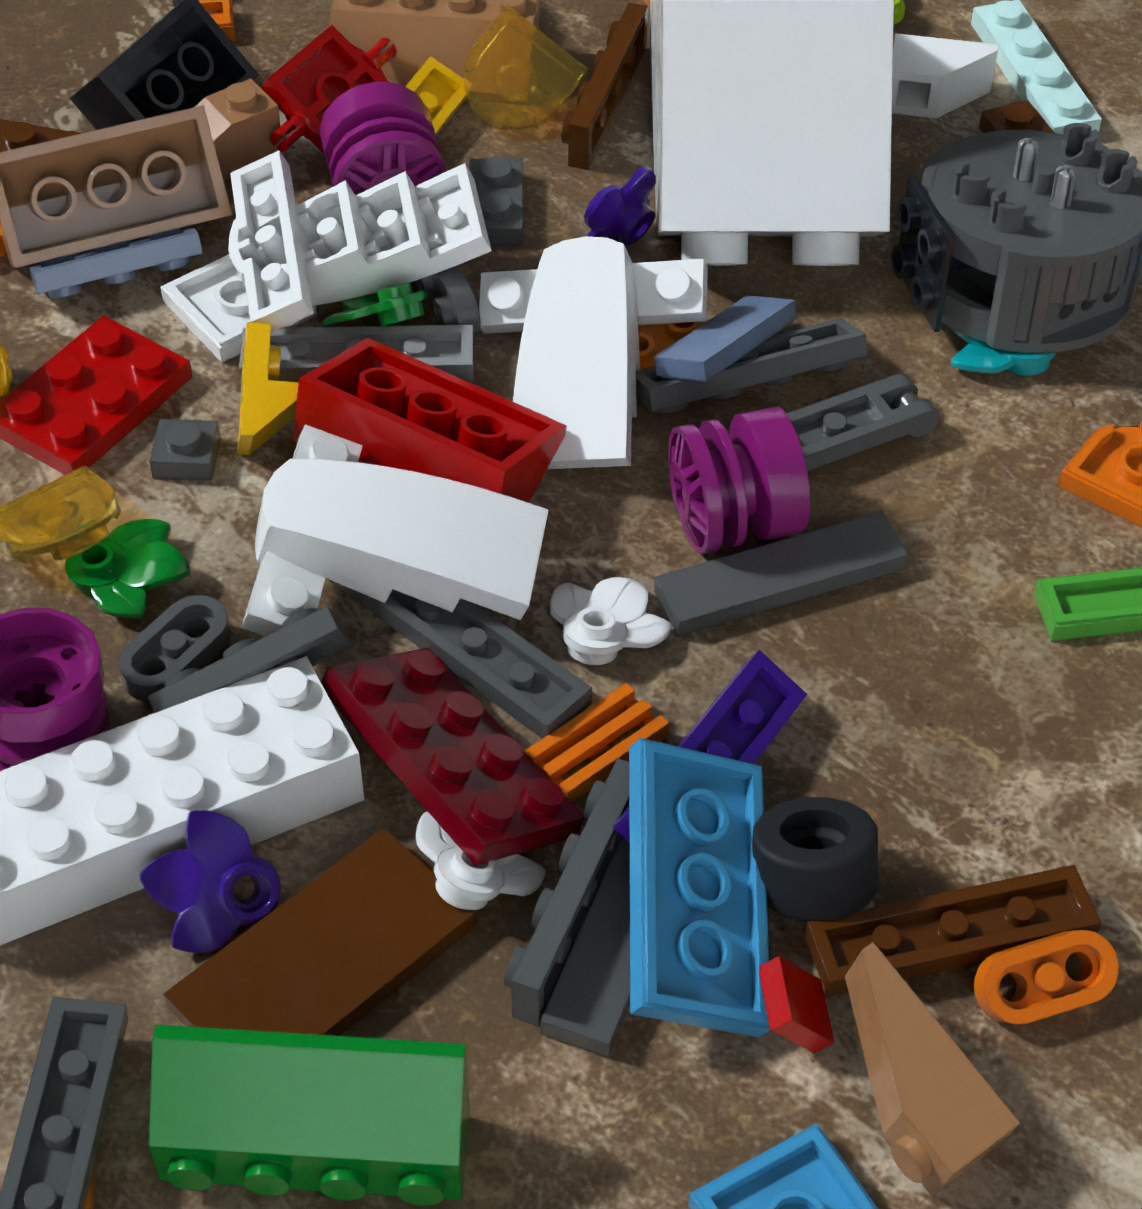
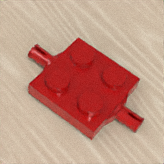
[261,25,397,154]

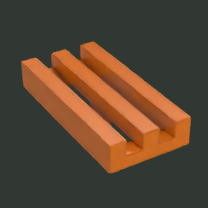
[525,683,670,803]

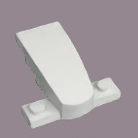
[228,151,492,333]
[479,236,708,469]
[241,425,549,636]

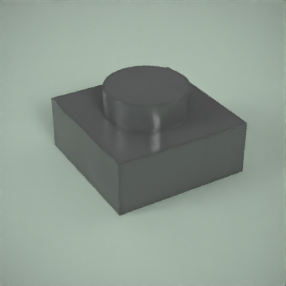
[149,419,221,480]

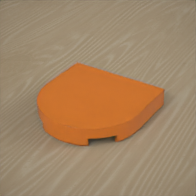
[1058,421,1142,527]

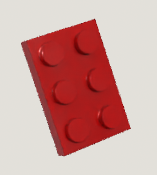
[0,315,193,480]

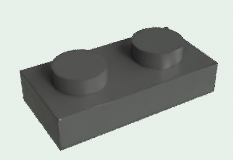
[469,157,523,245]

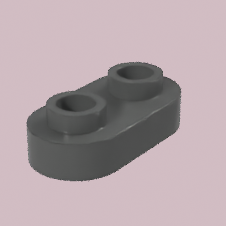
[414,265,481,334]
[118,595,231,702]

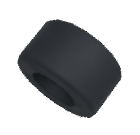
[752,797,879,921]

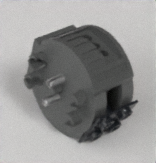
[892,123,1142,353]

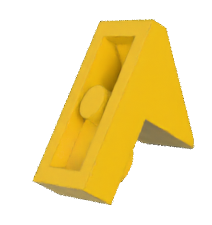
[237,322,299,455]

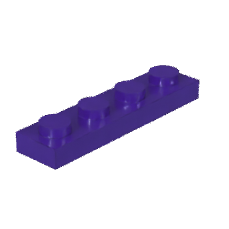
[612,650,807,843]

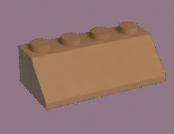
[329,0,540,105]
[0,105,232,268]

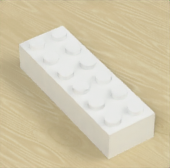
[0,656,365,945]

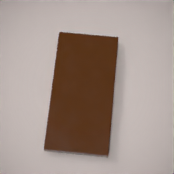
[163,827,477,1036]

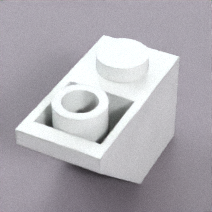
[892,33,998,118]

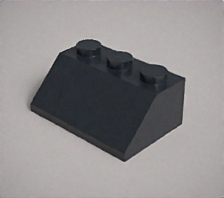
[69,0,259,130]

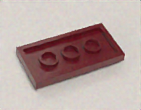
[321,648,585,866]

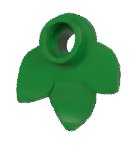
[322,282,429,327]
[65,519,191,618]

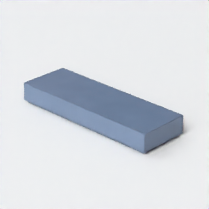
[654,295,797,383]

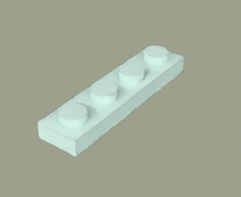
[971,0,1102,135]

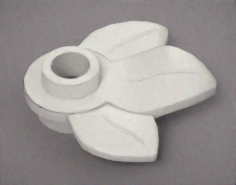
[550,577,672,665]
[416,811,546,910]

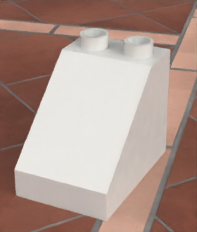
[650,0,894,266]

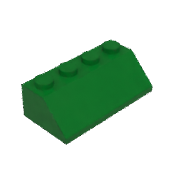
[149,1025,471,1206]

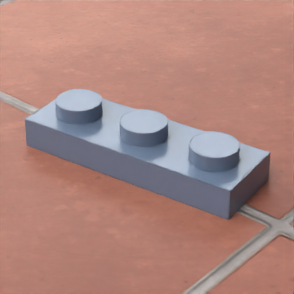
[27,225,203,298]

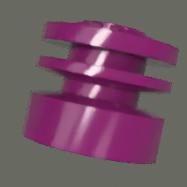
[319,81,447,195]
[668,407,811,554]
[0,608,110,771]

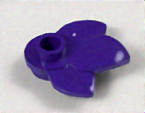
[583,166,656,246]
[140,810,281,953]

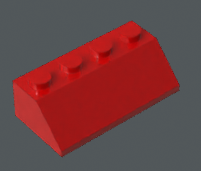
[292,337,567,503]

